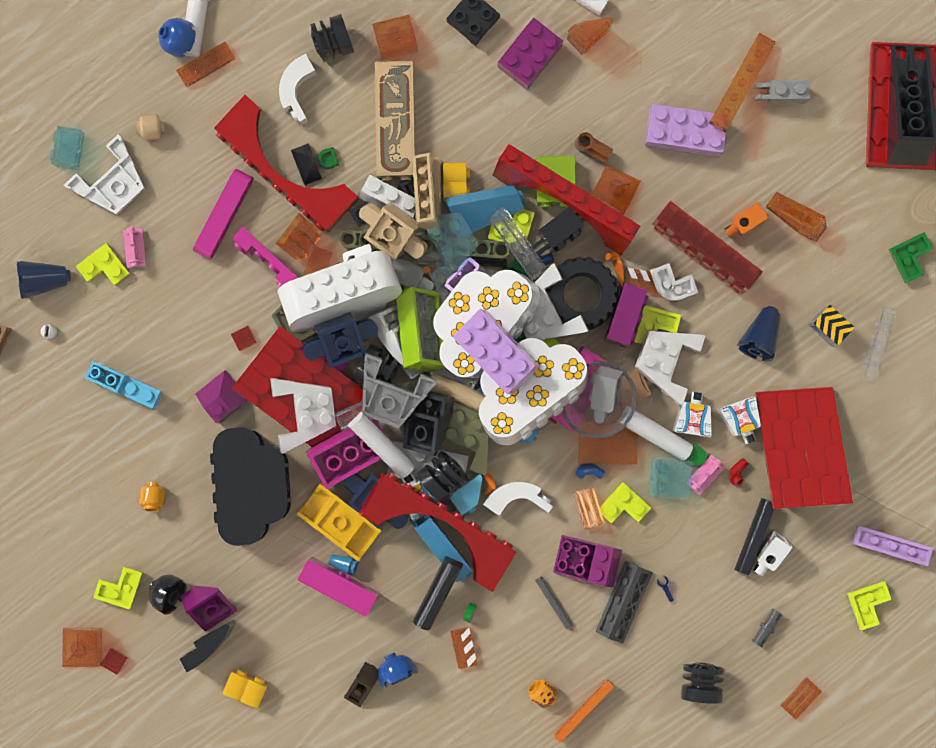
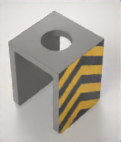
[808,305,854,347]

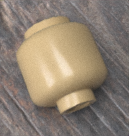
[136,114,165,140]

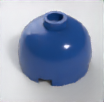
[158,18,196,58]
[378,653,418,688]

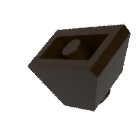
[344,662,379,707]

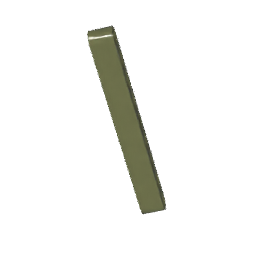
[340,230,510,261]

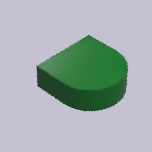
[318,147,339,169]
[685,443,707,466]

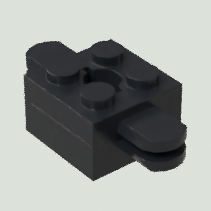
[528,207,586,259]

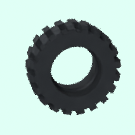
[546,256,619,330]

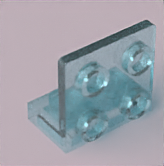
[649,457,692,499]

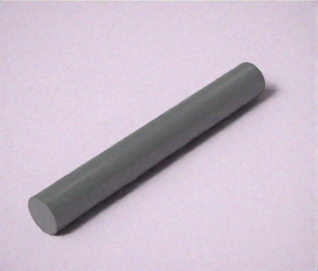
[535,576,573,629]

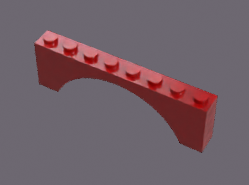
[214,95,359,233]
[492,144,641,256]
[359,472,516,592]

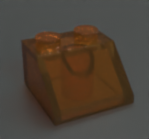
[372,15,418,61]
[276,213,321,262]

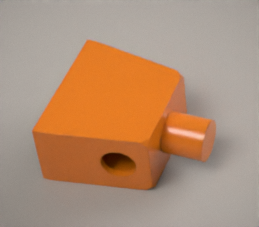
[724,202,769,238]

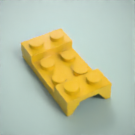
[297,483,382,561]

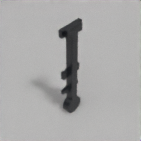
[453,257,507,269]

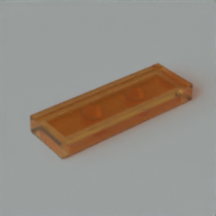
[176,42,235,87]

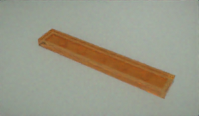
[709,32,776,133]

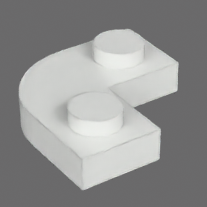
[650,263,698,301]

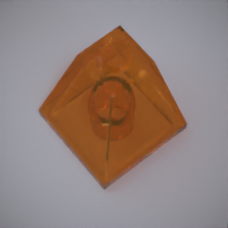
[567,18,613,55]
[592,165,641,215]
[62,628,102,667]

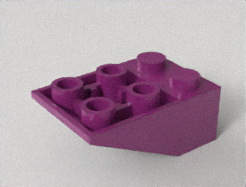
[553,535,622,587]

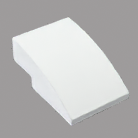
[369,304,403,365]

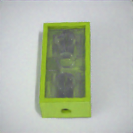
[396,287,445,372]

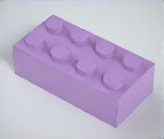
[644,104,728,157]
[453,308,540,395]

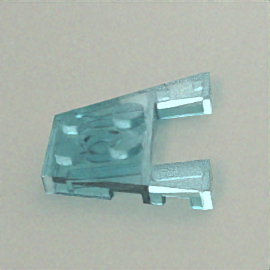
[415,211,479,289]

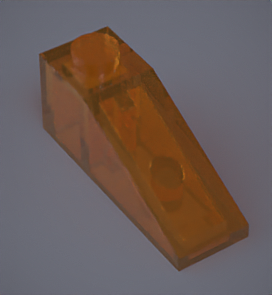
[766,192,827,242]

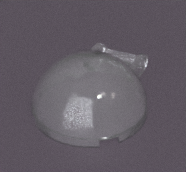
[562,361,637,438]

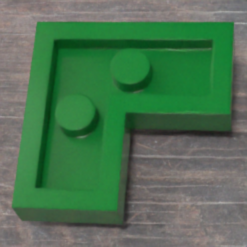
[889,232,933,283]

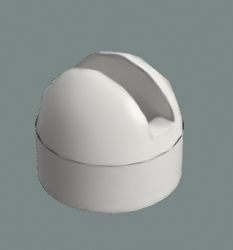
[41,324,57,340]

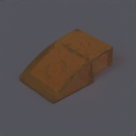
[578,424,638,464]

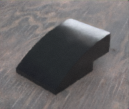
[403,391,455,456]
[180,620,235,672]

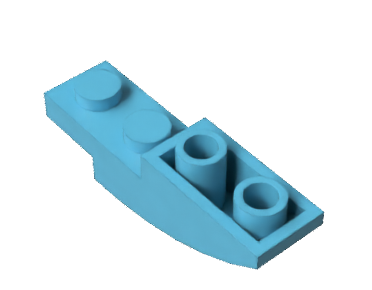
[85,361,163,409]

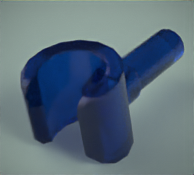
[657,576,674,602]

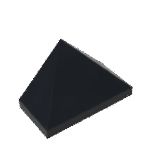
[291,143,322,186]

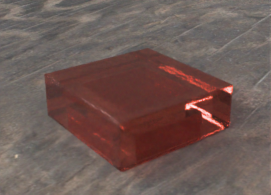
[231,326,257,351]
[101,648,128,675]

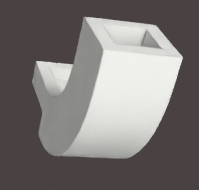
[279,54,317,125]
[483,482,553,515]

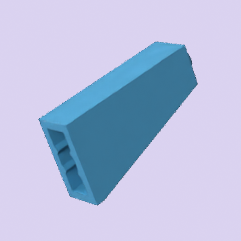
[444,185,525,238]
[410,515,472,582]

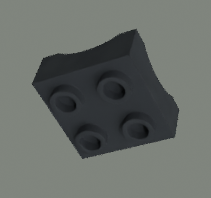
[446,0,500,46]

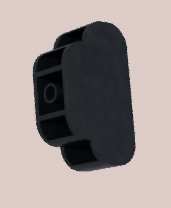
[210,428,291,546]

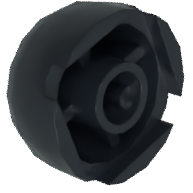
[149,575,186,615]

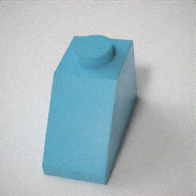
[450,474,482,516]

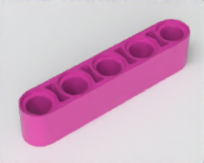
[193,168,254,260]

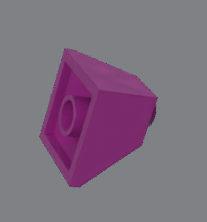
[195,370,248,424]
[180,586,237,632]

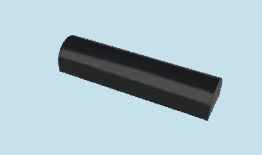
[734,498,774,575]
[413,556,463,630]

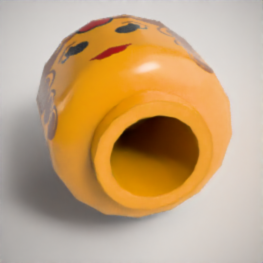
[528,679,557,708]

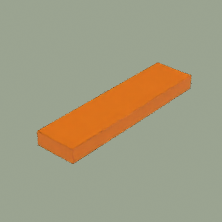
[554,679,614,743]

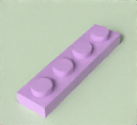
[852,525,933,566]

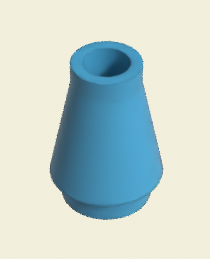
[329,554,359,575]

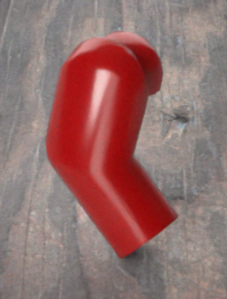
[730,458,749,486]

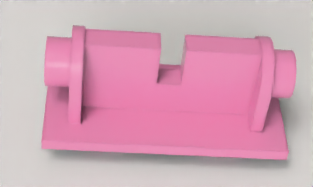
[123,227,146,268]
[685,455,725,496]

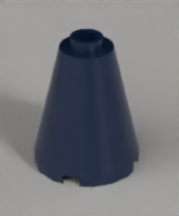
[17,261,71,299]
[737,306,781,362]

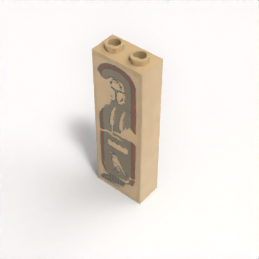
[375,61,415,182]

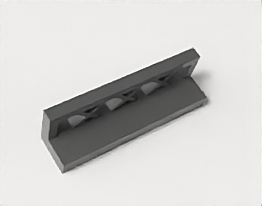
[596,561,653,643]

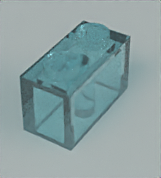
[50,126,85,170]

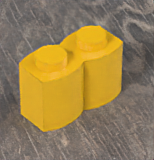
[443,163,470,203]
[222,669,268,709]

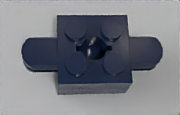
[302,312,378,368]
[343,473,408,529]

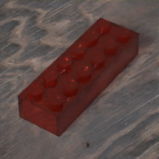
[652,201,763,294]

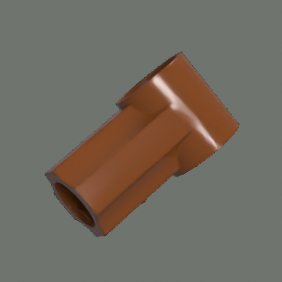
[575,132,613,164]

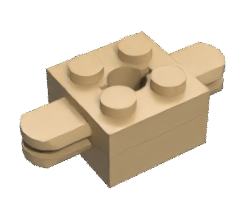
[359,202,428,261]

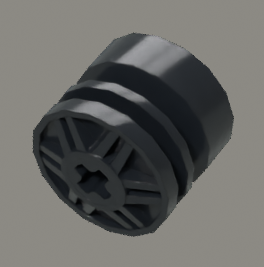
[310,14,354,63]
[353,344,399,385]
[417,451,468,503]
[681,662,724,704]

